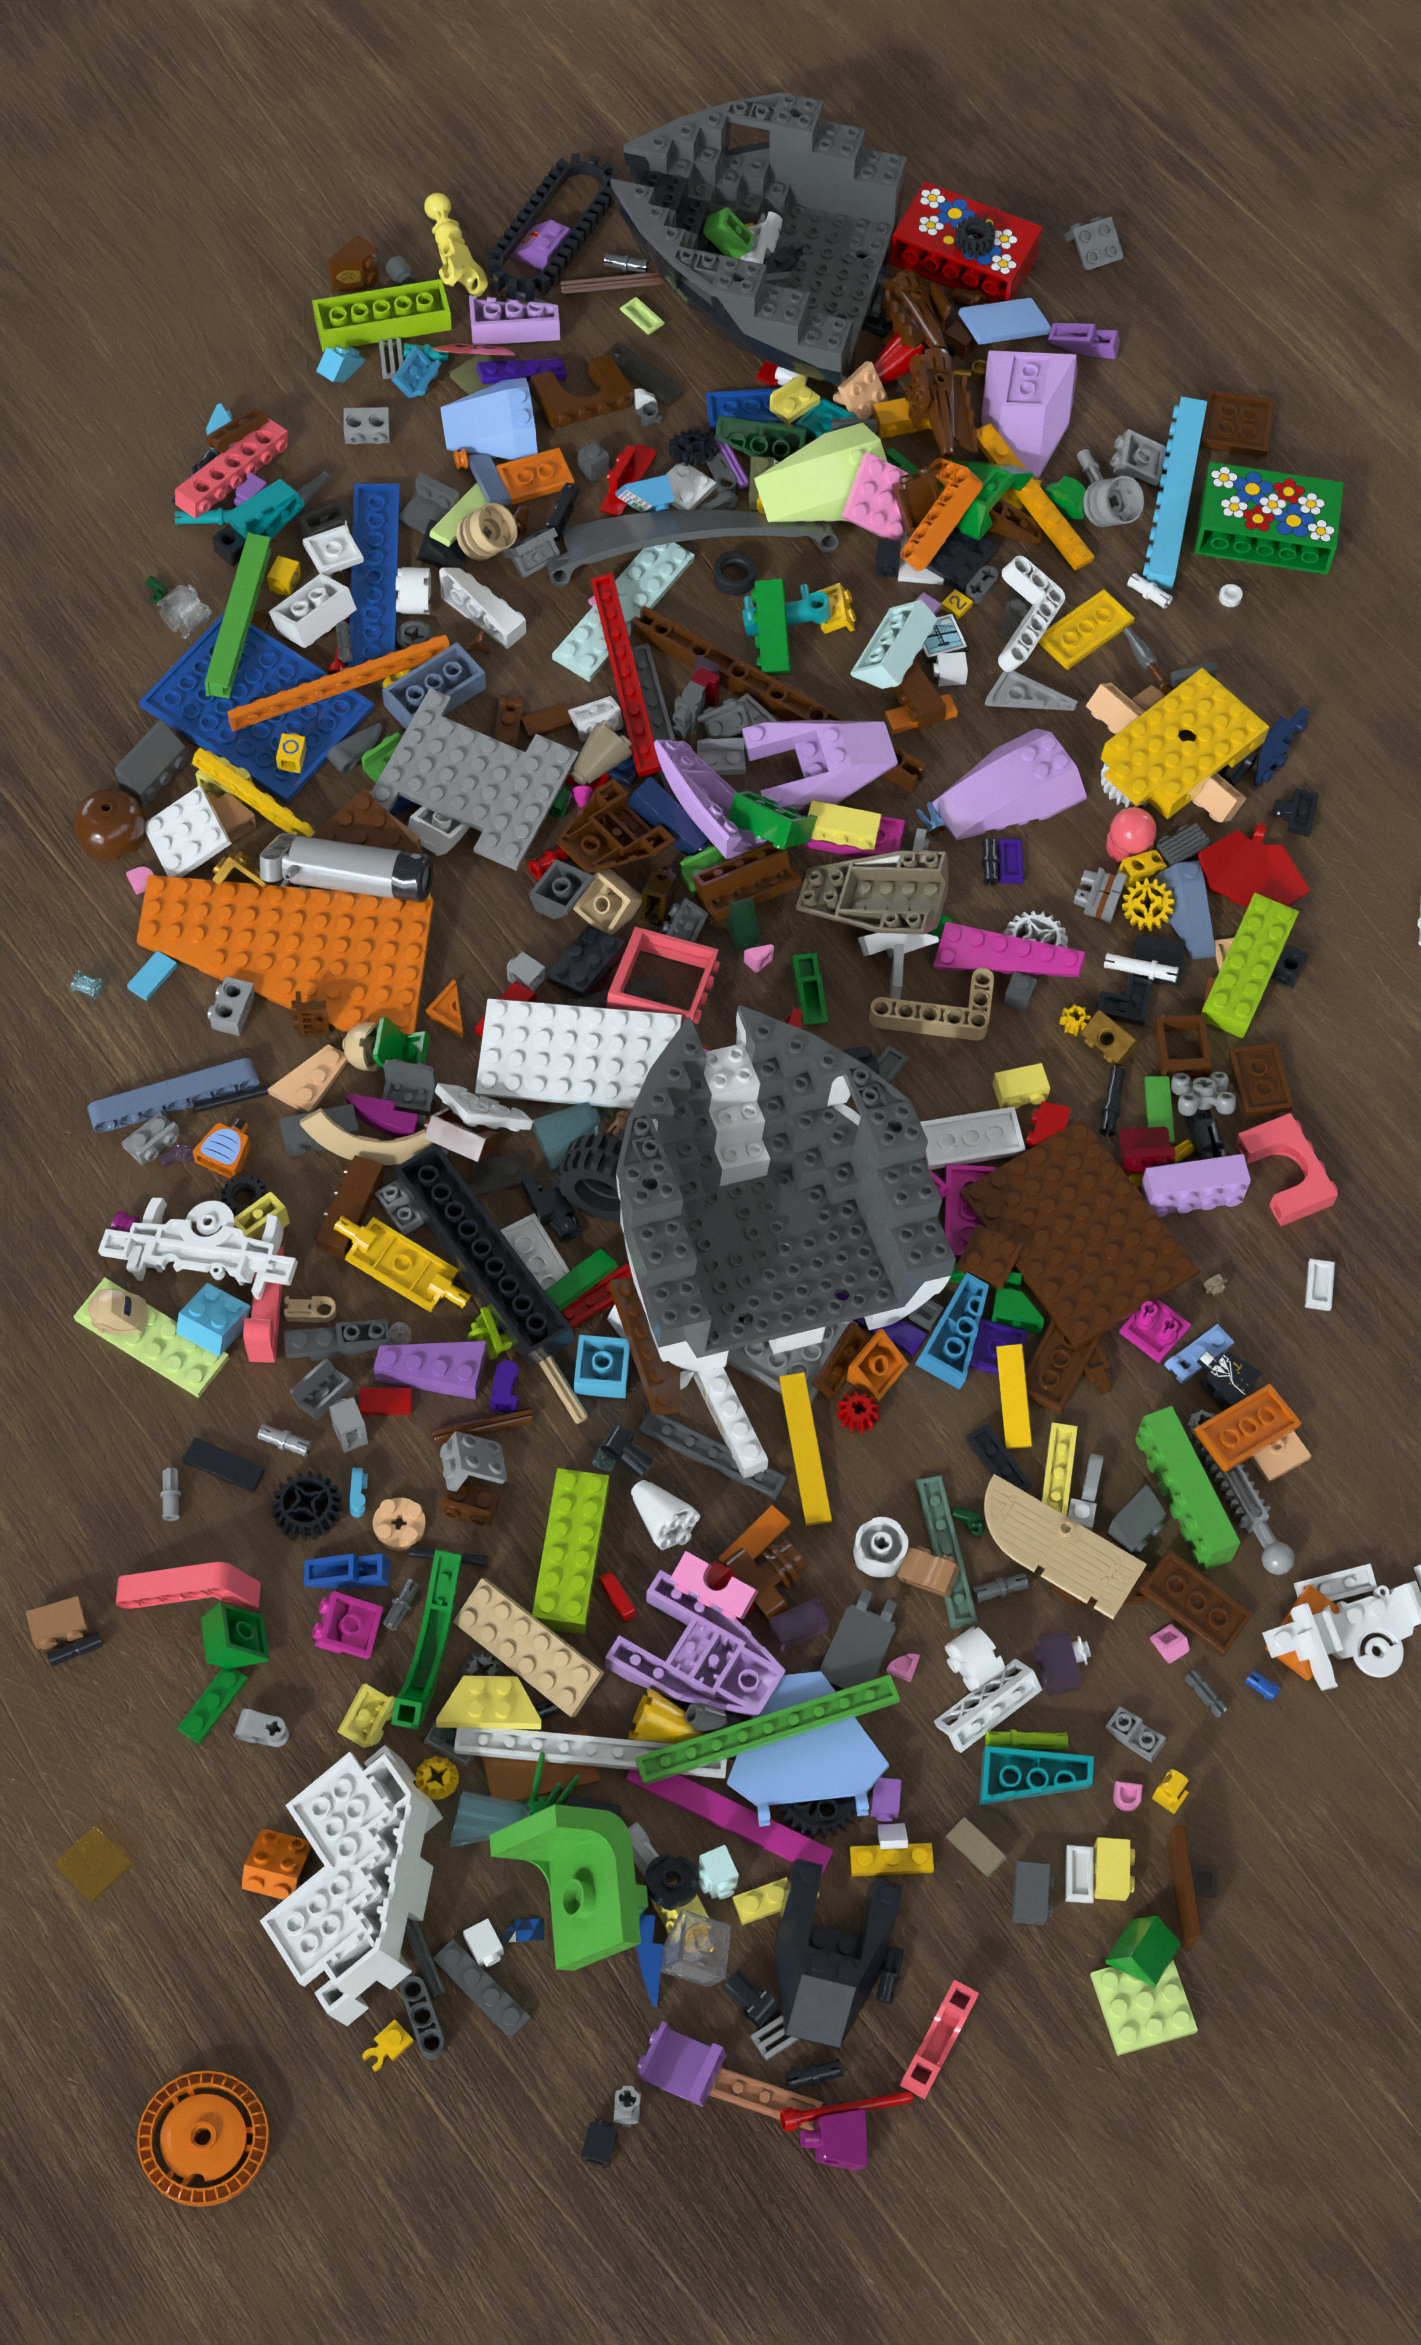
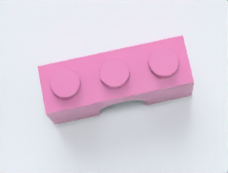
[670,1551,758,1621]

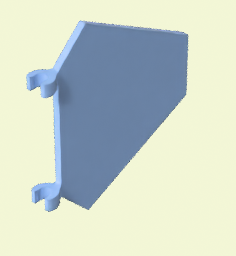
[727,1671,889,1827]

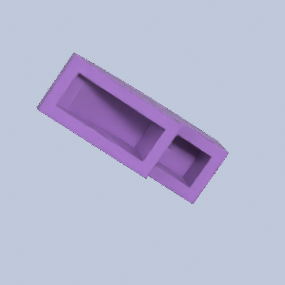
[1048,323,1120,359]

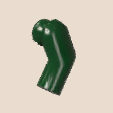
[146,576,168,606]
[952,1506,985,1536]

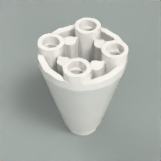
[631,1480,700,1550]

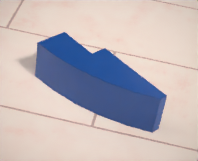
[304,1554,390,1589]

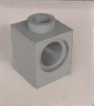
[507,951,545,992]

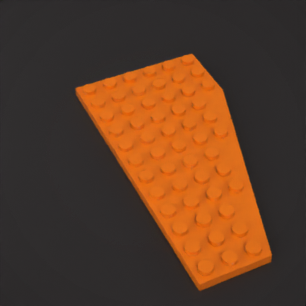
[136,875,434,1035]

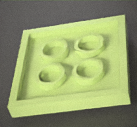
[1090,1960,1198,2056]

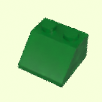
[201,1601,269,1669]

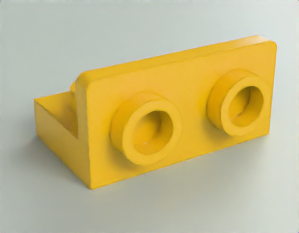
[817,583,856,634]

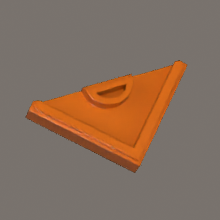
[425,979,463,1038]

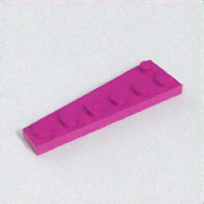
[933,922,1086,978]

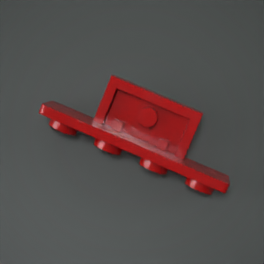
[600,444,657,517]

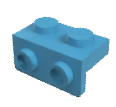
[391,347,442,399]

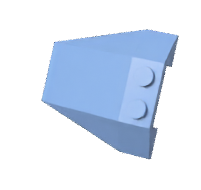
[441,378,538,461]

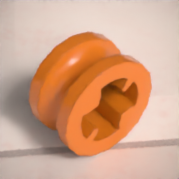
[453,448,468,470]

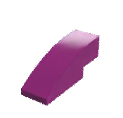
[346,1093,419,1138]

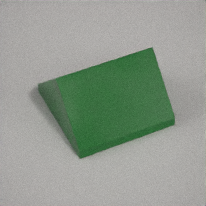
[1105,1916,1181,1987]

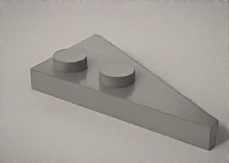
[985,671,1078,711]

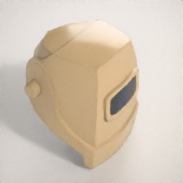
[88,1289,147,1335]

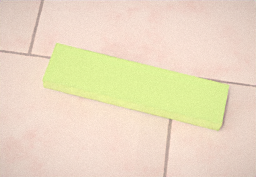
[430,483,488,547]

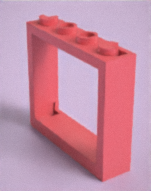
[606,927,721,1024]

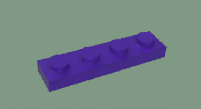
[476,358,567,384]

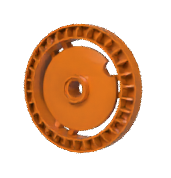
[137,2071,270,2207]

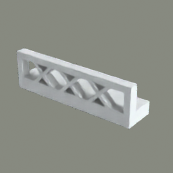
[934,1659,1042,1753]

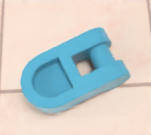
[350,1467,368,1517]

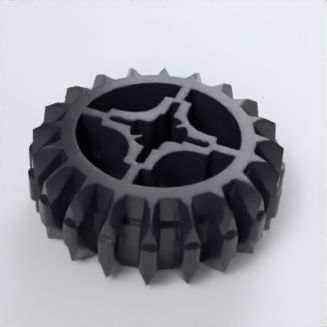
[271,1471,343,1542]

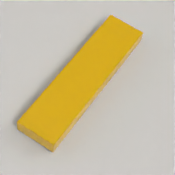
[996,1344,1032,1449]

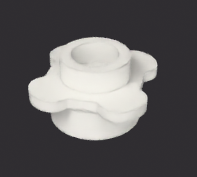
[1071,1636,1091,1665]

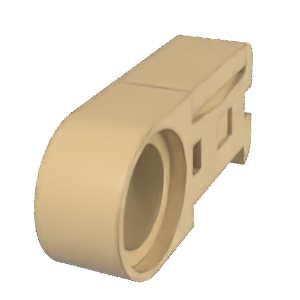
[284,1296,336,1322]

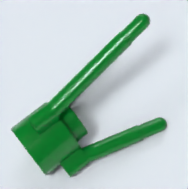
[527,1751,580,1816]

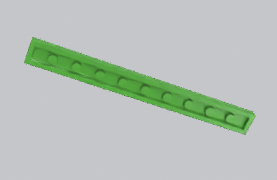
[635,1675,900,1786]

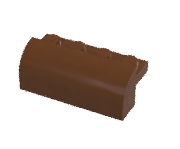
[692,842,802,921]

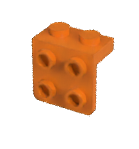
[241,1829,312,1900]

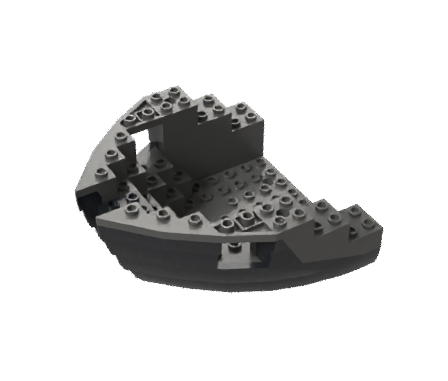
[611,92,907,385]

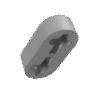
[1081,1453,1104,1502]

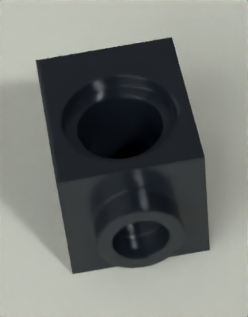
[212,525,246,567]
[875,540,901,577]
[1271,945,1310,988]
[581,2120,617,2168]

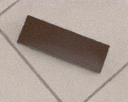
[812,1323,871,1399]

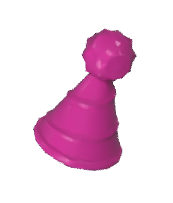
[571,785,594,815]

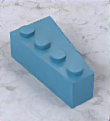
[915,1273,989,1390]

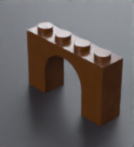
[529,354,634,429]

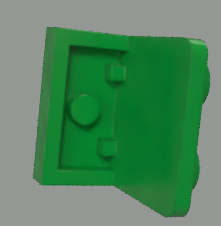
[373,1017,430,1069]

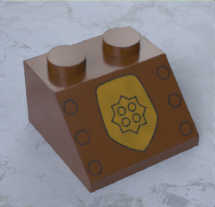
[328,235,379,292]

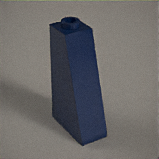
[627,777,709,856]

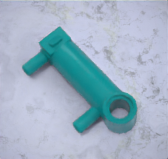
[742,584,832,637]

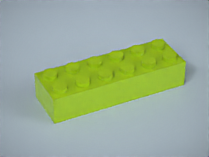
[312,279,452,352]
[1200,893,1299,1039]
[532,1468,609,1635]

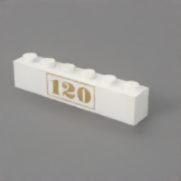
[693,1366,768,1478]

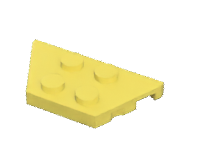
[436,1676,541,1729]

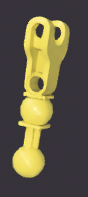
[424,193,488,297]

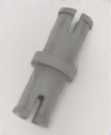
[257,1424,312,1457]

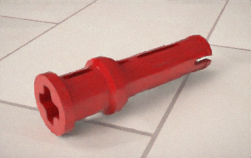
[528,847,570,880]

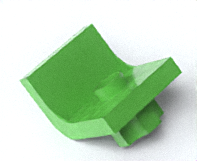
[490,1804,648,1971]

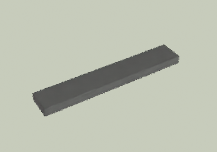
[638,1409,788,1501]

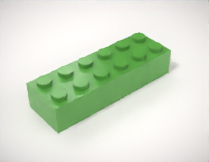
[1136,1406,1240,1572]

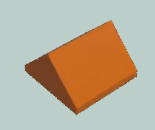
[847,1329,909,1401]

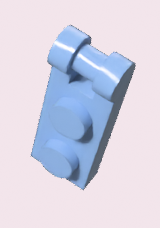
[1164,1324,1234,1384]

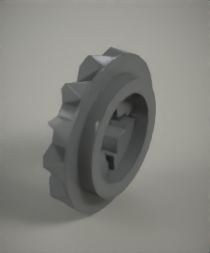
[396,620,433,649]
[461,1650,504,1677]

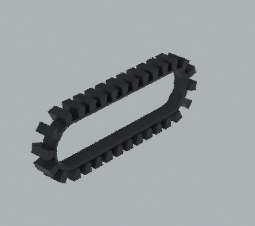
[488,153,617,301]

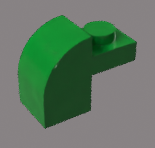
[1044,476,1086,519]

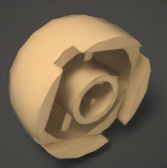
[342,1022,381,1071]

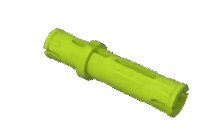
[985,1729,1068,1750]

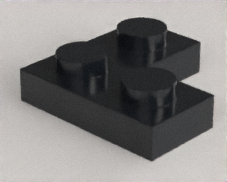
[1097,975,1153,1026]

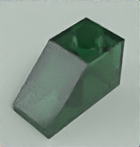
[727,898,759,952]

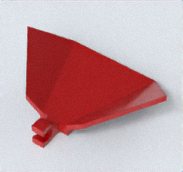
[1198,823,1310,907]

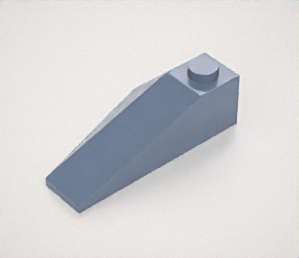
[1149,861,1216,959]

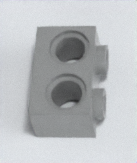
[344,407,390,444]
[208,976,256,1036]
[329,1397,368,1453]

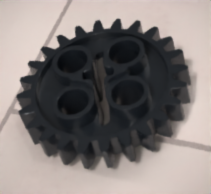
[778,1796,857,1839]

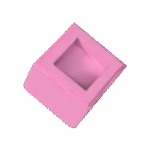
[744,944,774,973]
[1150,1624,1189,1664]

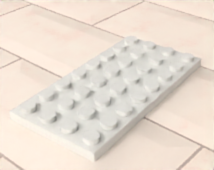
[475,999,683,1109]

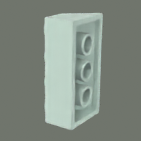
[850,600,938,689]

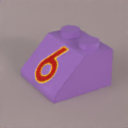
[511,220,570,271]

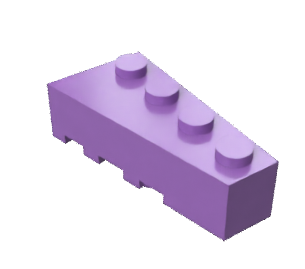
[374,1341,487,1400]

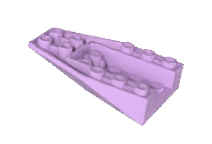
[981,351,1078,479]

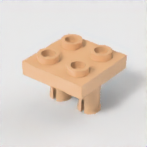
[833,361,888,419]

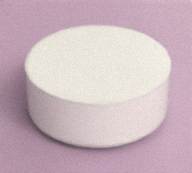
[1219,584,1243,607]

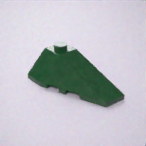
[715,415,808,462]

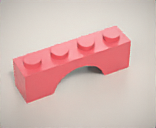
[900,1980,979,2100]

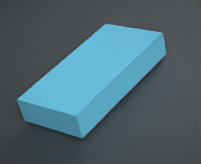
[127,950,178,1001]

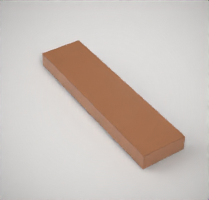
[709,2067,823,2130]

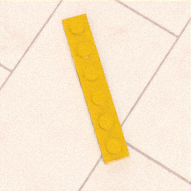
[192,747,315,837]

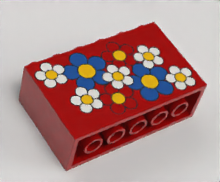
[889,182,1043,304]

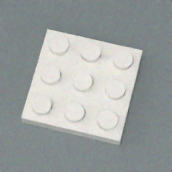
[145,785,232,878]

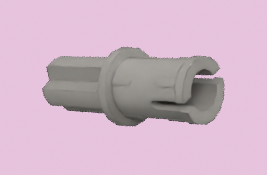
[1077,449,1104,484]
[160,1468,181,1521]

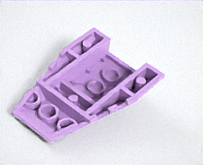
[932,728,1087,841]

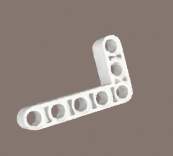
[998,556,1065,672]

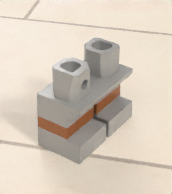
[1073,867,1127,924]

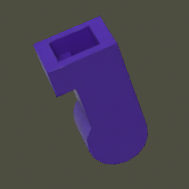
[490,1360,519,1413]

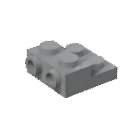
[1110,429,1166,486]

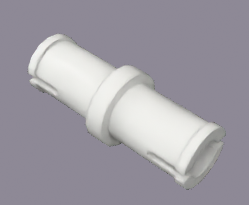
[1127,573,1173,609]

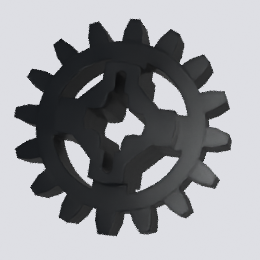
[669,429,717,466]

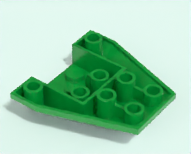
[936,459,1034,540]

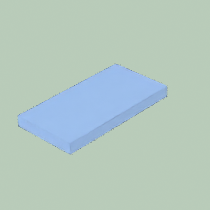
[958,298,1051,345]

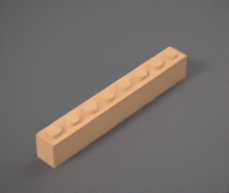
[1086,683,1247,823]

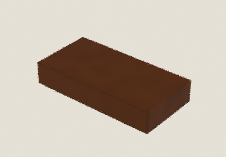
[521,704,573,740]

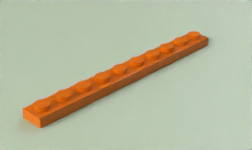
[227,635,450,732]

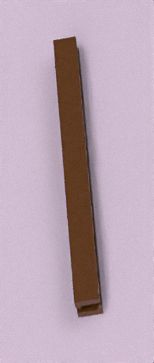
[631,606,927,793]

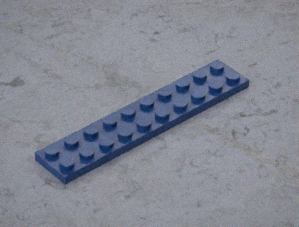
[348,484,400,676]

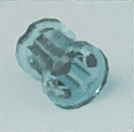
[71,971,103,999]

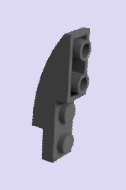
[283,1319,391,1361]

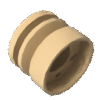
[456,503,517,561]

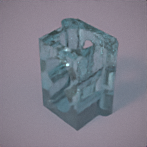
[592,1438,616,1472]

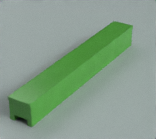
[205,532,272,699]

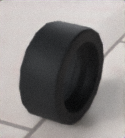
[714,551,757,596]

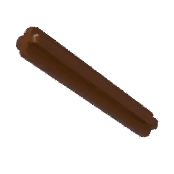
[432,1408,534,1444]

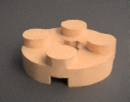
[373,1498,426,1551]

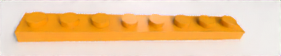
[976,423,1095,571]

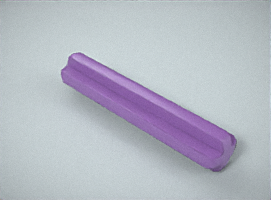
[714,437,750,489]

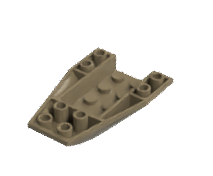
[796,851,949,934]

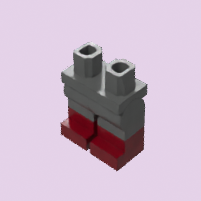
[672,667,720,739]

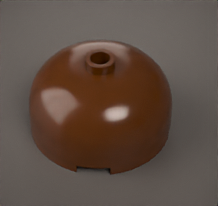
[73,789,147,861]

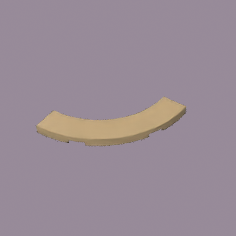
[300,1108,435,1165]

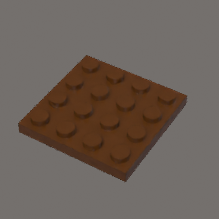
[310,788,423,891]

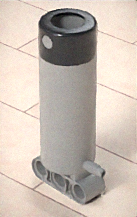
[260,833,433,903]

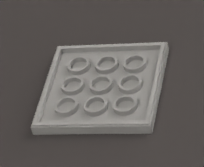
[726,1317,858,1405]

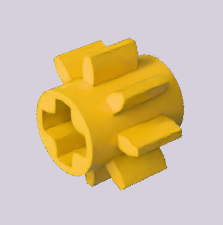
[1059,1004,1091,1036]

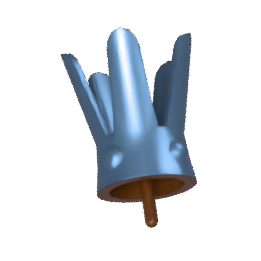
[916,802,946,837]

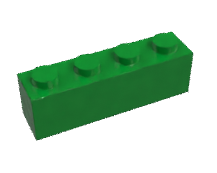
[751,579,791,676]

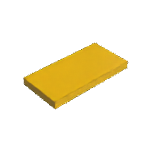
[1038,589,1135,670]

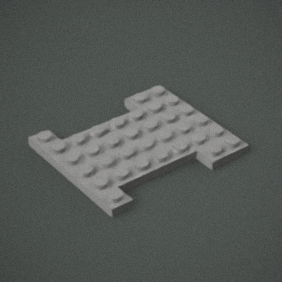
[371,688,579,871]

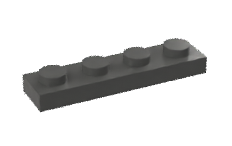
[433,1939,531,2040]

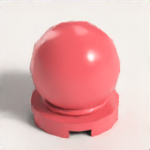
[1106,807,1157,863]

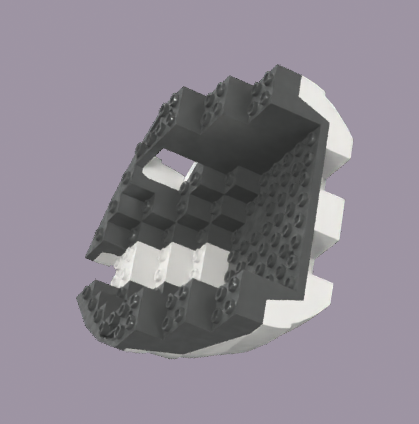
[616,1005,956,1372]

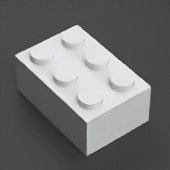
[269,573,357,648]

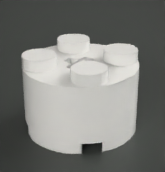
[396,567,431,614]
[853,1517,908,1578]
[945,1626,1005,1691]

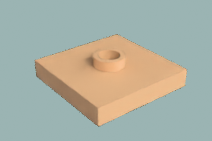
[1250,1431,1311,1483]

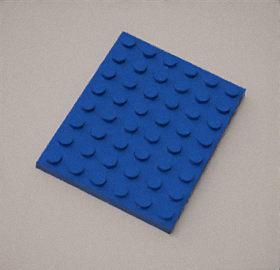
[139,612,374,804]

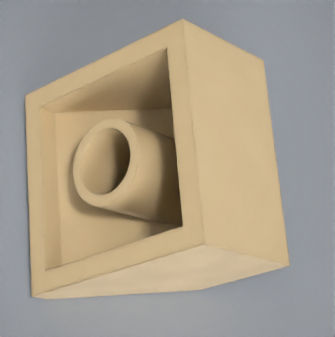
[573,869,642,935]

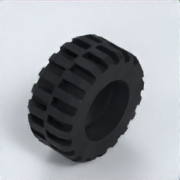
[556,1133,623,1223]

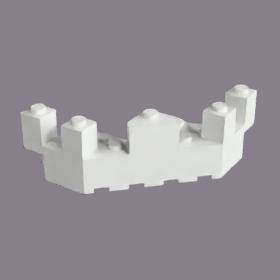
[260,1745,443,2026]

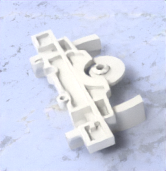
[98,1198,298,1300]
[1262,1565,1421,1691]

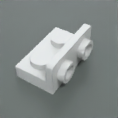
[568,696,624,742]

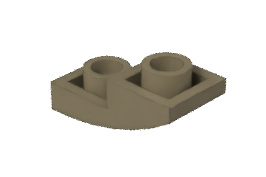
[945,1817,1007,1878]

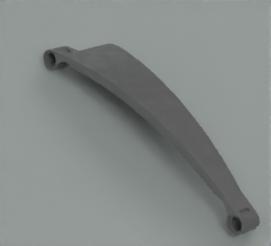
[547,510,839,586]

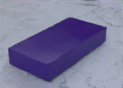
[998,839,1024,884]

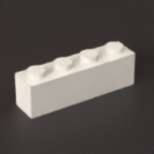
[439,568,526,649]

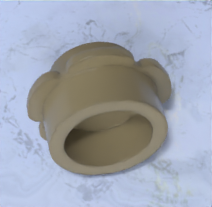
[1203,1274,1228,1296]

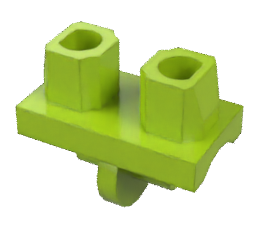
[467,1307,512,1360]

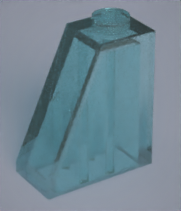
[533,1101,601,1173]
[449,1789,530,1847]

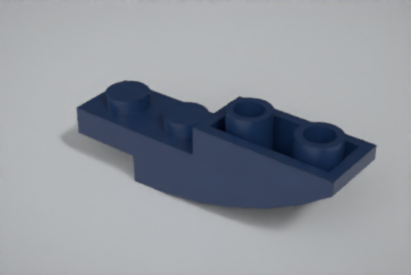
[1254,707,1309,788]

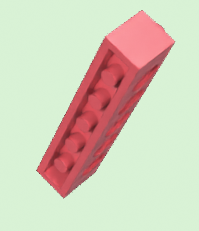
[175,418,288,519]

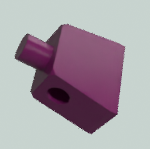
[800,2110,868,2171]

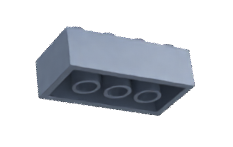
[382,642,486,729]

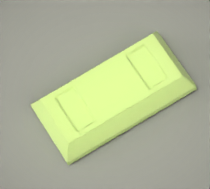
[620,297,665,335]

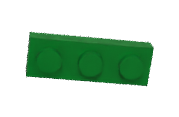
[177,1668,249,1745]

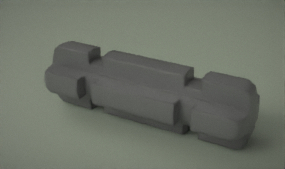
[336,621,352,663]
[1185,1670,1228,1717]

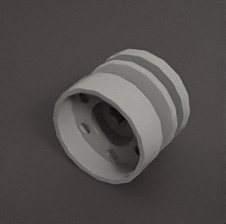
[1083,476,1144,527]

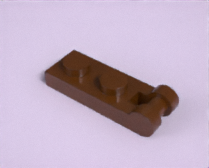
[206,407,269,453]
[494,695,524,749]

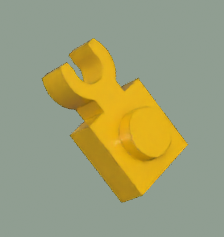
[362,2019,414,2072]

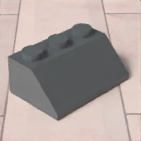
[115,720,188,808]

